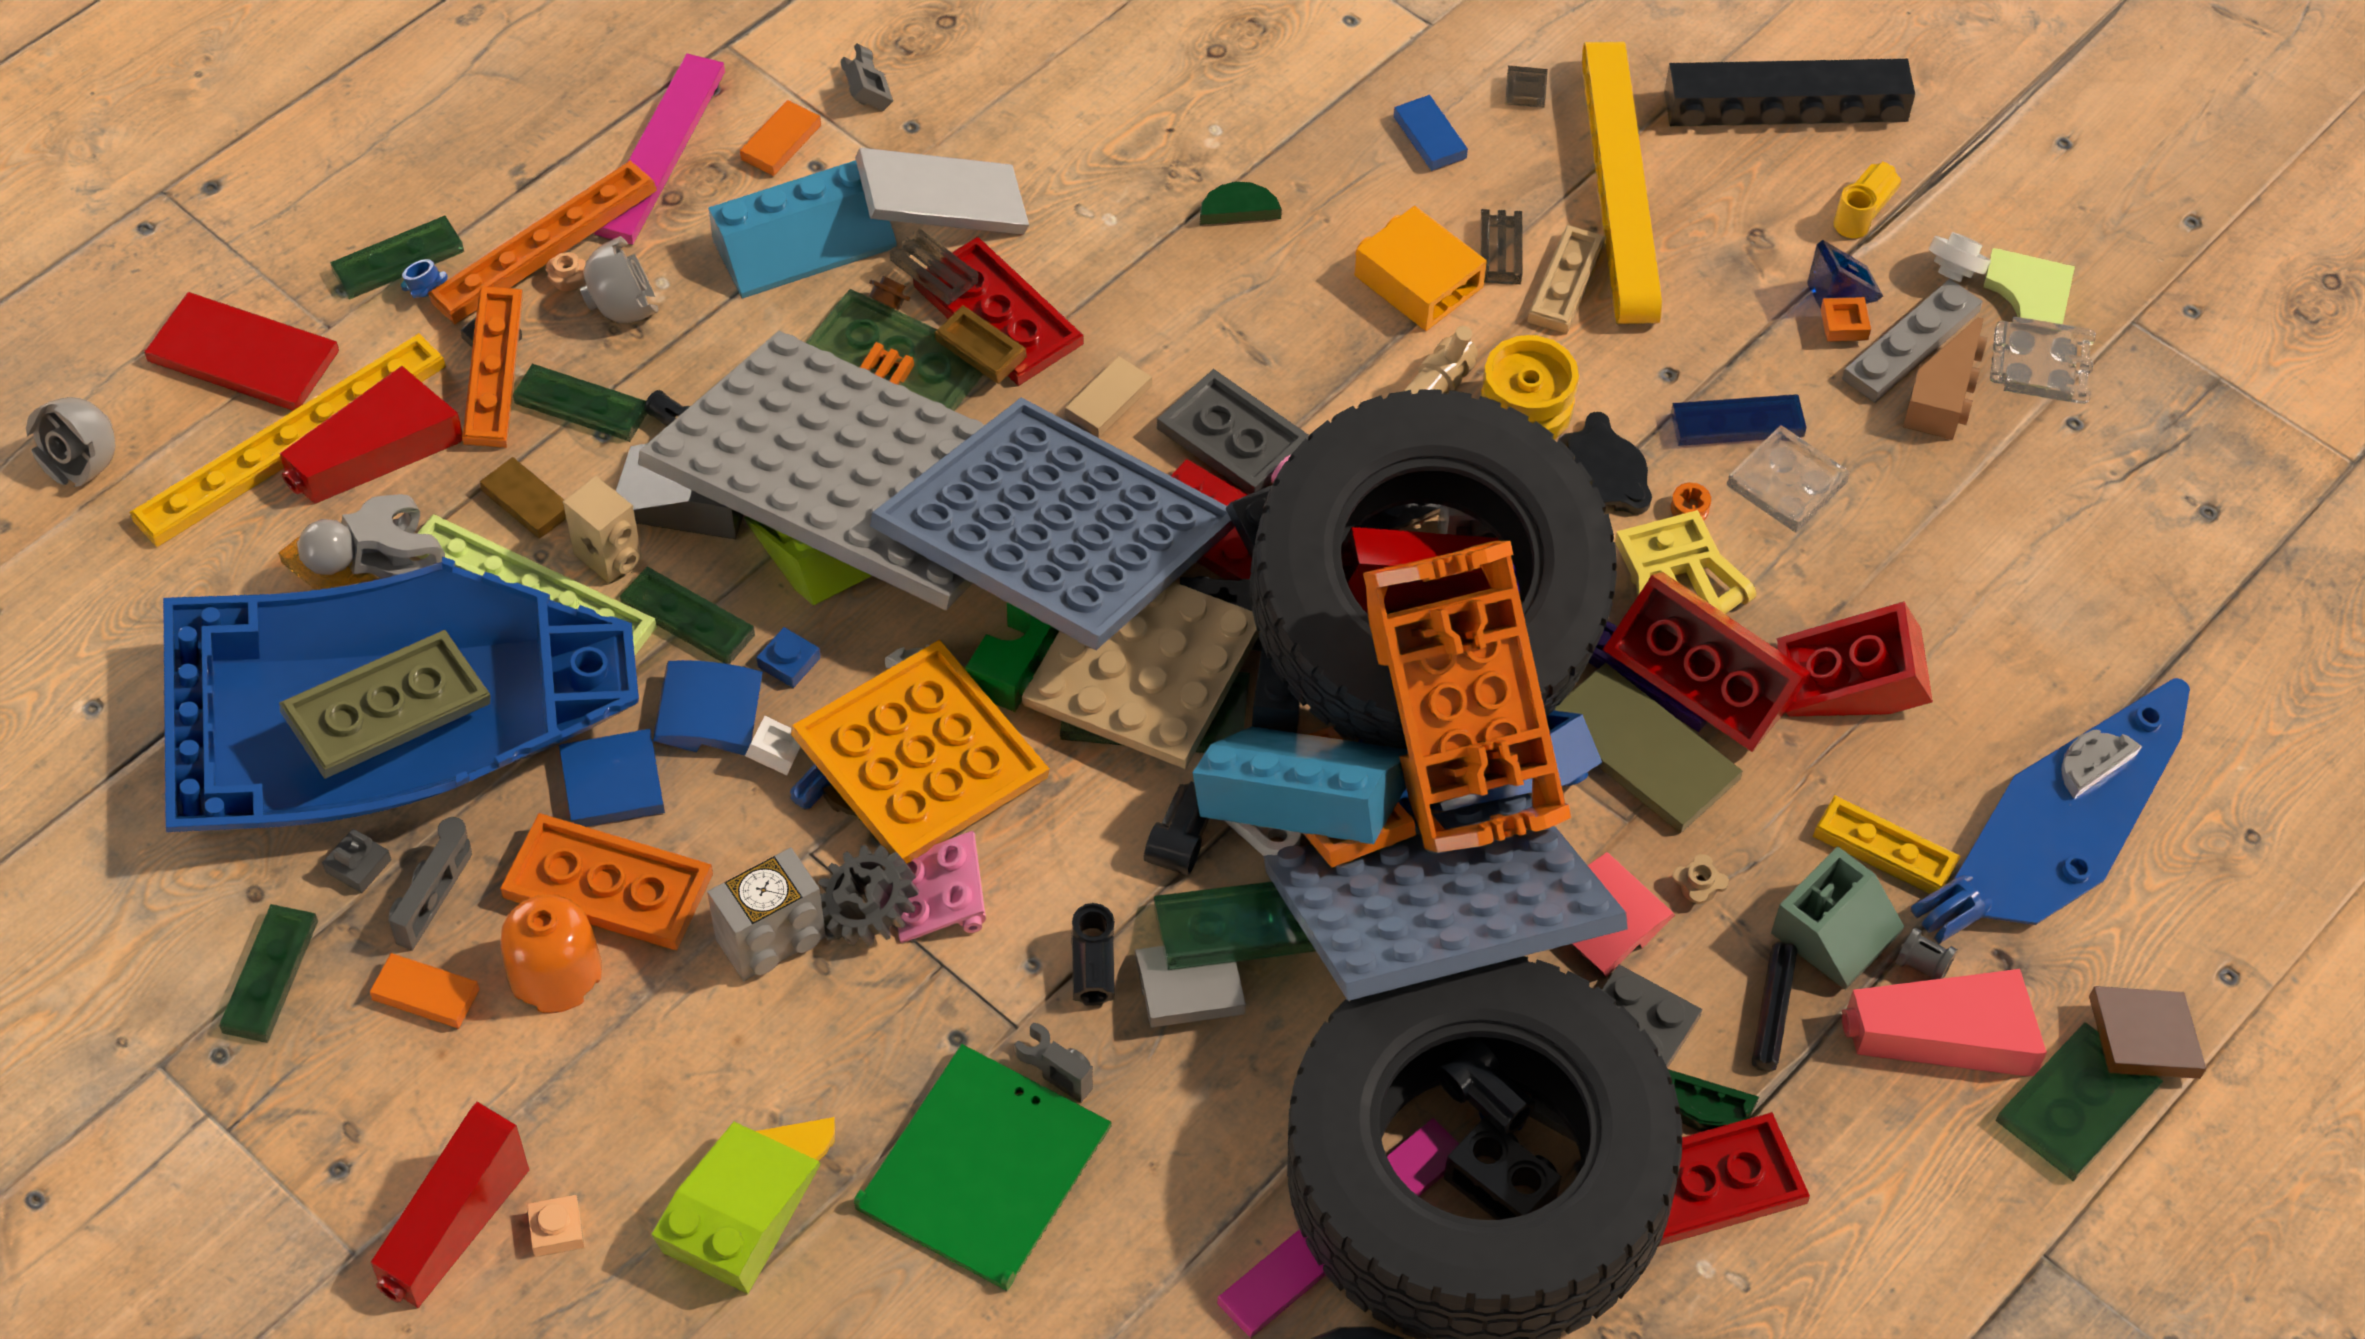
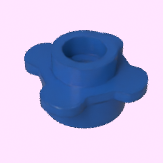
[401,259,448,298]

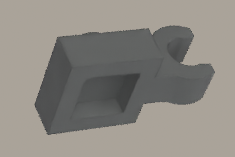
[841,43,893,111]
[1014,1023,1093,1103]

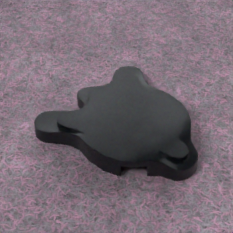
[1558,412,1652,515]

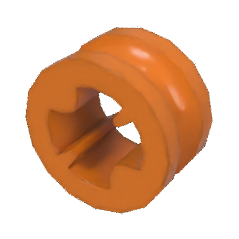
[1671,482,1711,521]

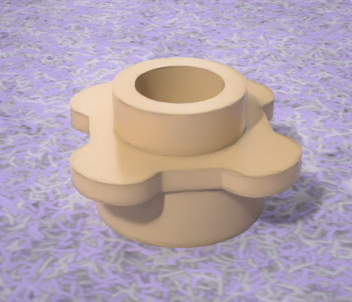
[1672,854,1729,904]

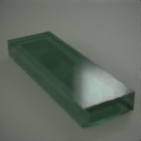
[330,215,464,300]
[513,363,647,442]
[620,566,755,664]
[219,904,318,1043]

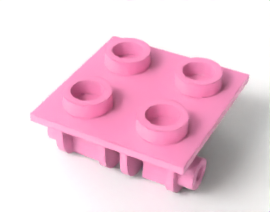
[898,831,986,943]

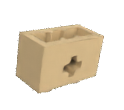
[563,476,642,584]

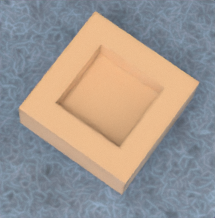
[527,1195,585,1257]

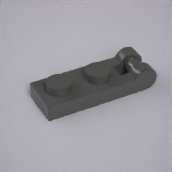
[388,817,472,951]

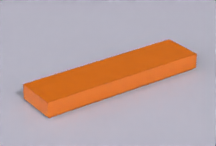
[462,286,523,448]

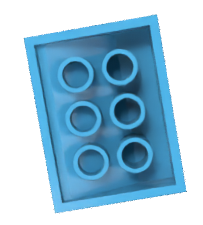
[1192,726,1408,844]

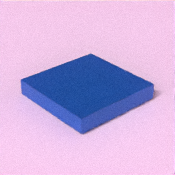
[559,729,665,827]

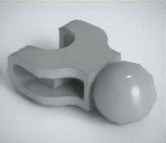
[297,494,445,579]

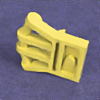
[1615,510,1756,614]

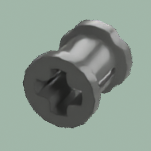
[1895,928,1958,980]

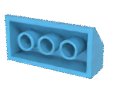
[708,160,897,299]

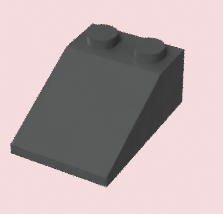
[616,443,744,540]

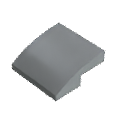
[1135,937,1246,1027]

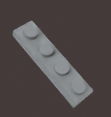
[1842,279,1983,403]

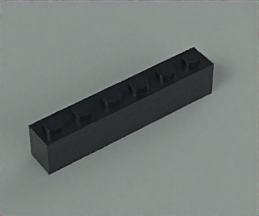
[1664,58,1915,126]

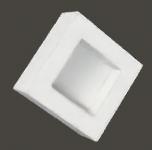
[745,716,800,775]

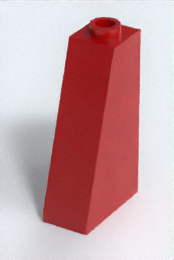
[279,366,463,504]
[1341,527,1500,614]
[371,1101,530,1308]

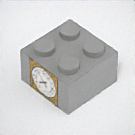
[707,847,826,981]

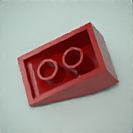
[1776,601,1933,717]

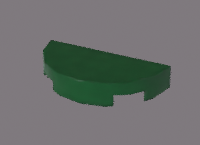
[1200,181,1282,225]
[1668,1069,1759,1132]

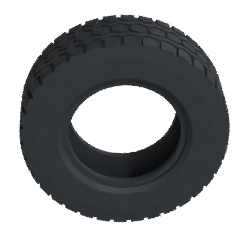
[1250,389,1617,749]
[1287,956,1683,1339]

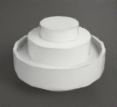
[1929,232,1991,282]

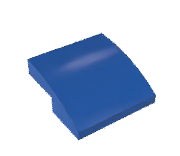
[653,660,763,756]

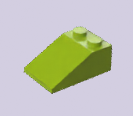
[651,1121,821,1294]

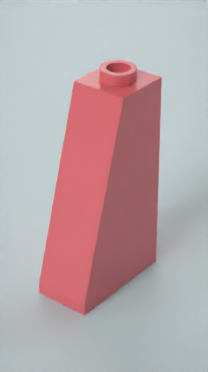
[1842,969,2047,1077]

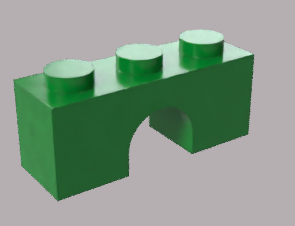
[965,602,1059,712]

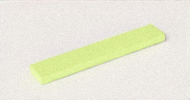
[416,514,657,655]

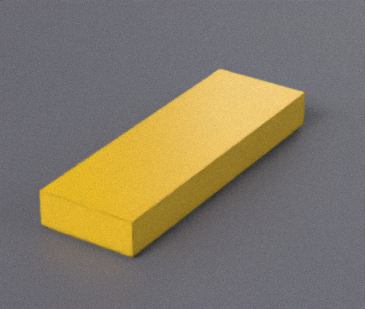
[1813,795,1961,894]

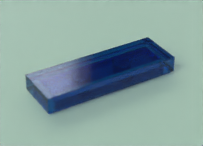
[1671,394,1807,446]

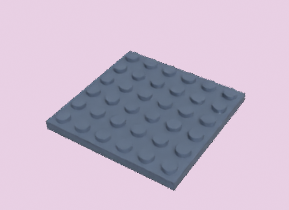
[870,397,1235,650]
[1264,793,1628,1001]

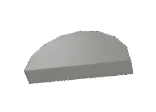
[2061,730,2142,798]

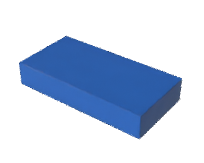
[1393,95,1468,171]

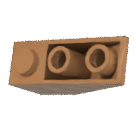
[1903,317,1988,440]

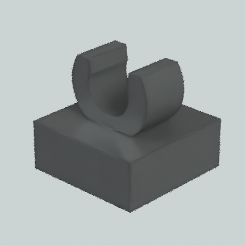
[322,829,392,893]

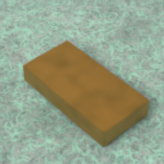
[934,306,1027,384]
[479,457,566,539]

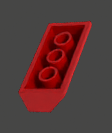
[1603,572,1811,752]

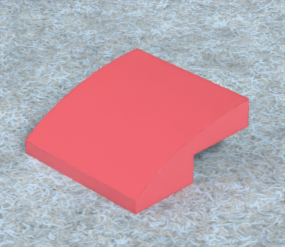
[1571,852,1675,978]

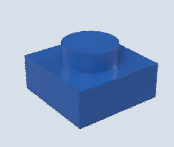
[756,627,821,688]

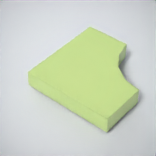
[1983,248,2075,337]

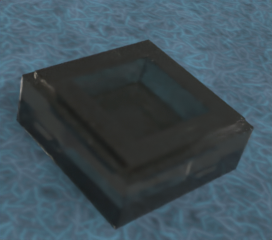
[1505,65,1548,108]

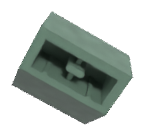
[1771,846,1904,990]

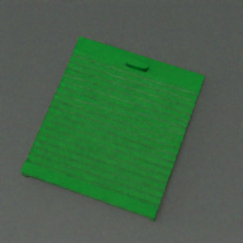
[854,1044,1112,1291]

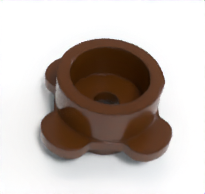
[868,276,911,311]

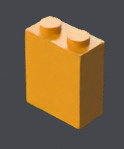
[1354,205,1487,331]

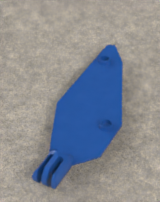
[1911,678,2190,944]

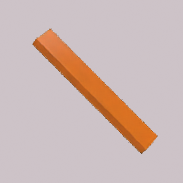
[428,160,657,325]

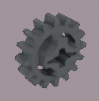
[818,845,919,946]

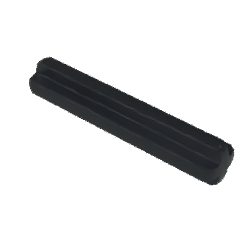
[1751,941,1798,1072]

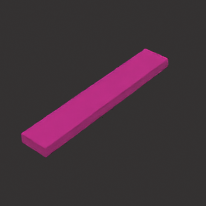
[594,53,725,245]
[1217,1118,1459,1338]

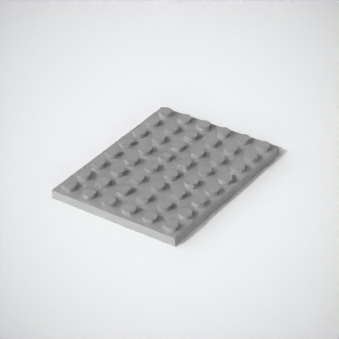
[638,331,985,610]

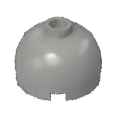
[580,236,659,323]
[26,397,116,487]

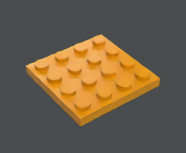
[791,639,1050,864]

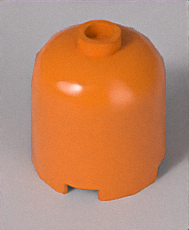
[501,895,602,1013]

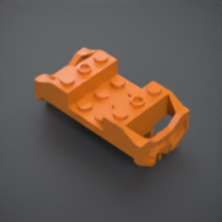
[1363,541,1571,853]

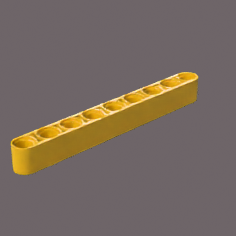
[1582,41,1662,324]

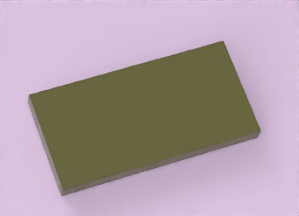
[279,630,491,779]
[1555,663,1743,833]

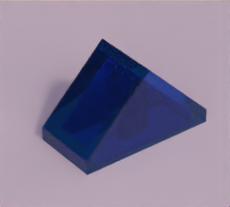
[1807,240,1883,309]

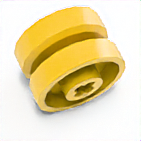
[1481,335,1579,439]

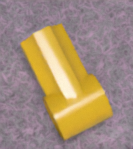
[1833,161,1902,239]

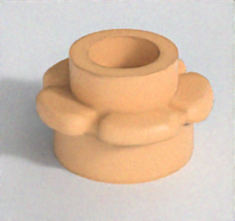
[546,252,586,291]

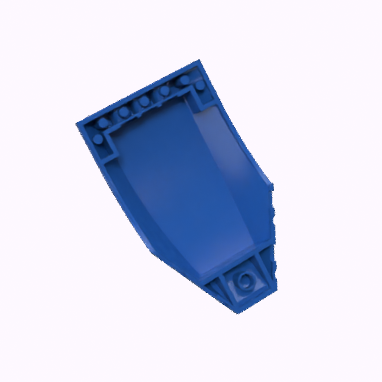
[163,556,639,832]

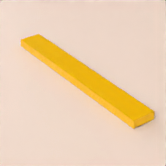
[129,333,446,547]

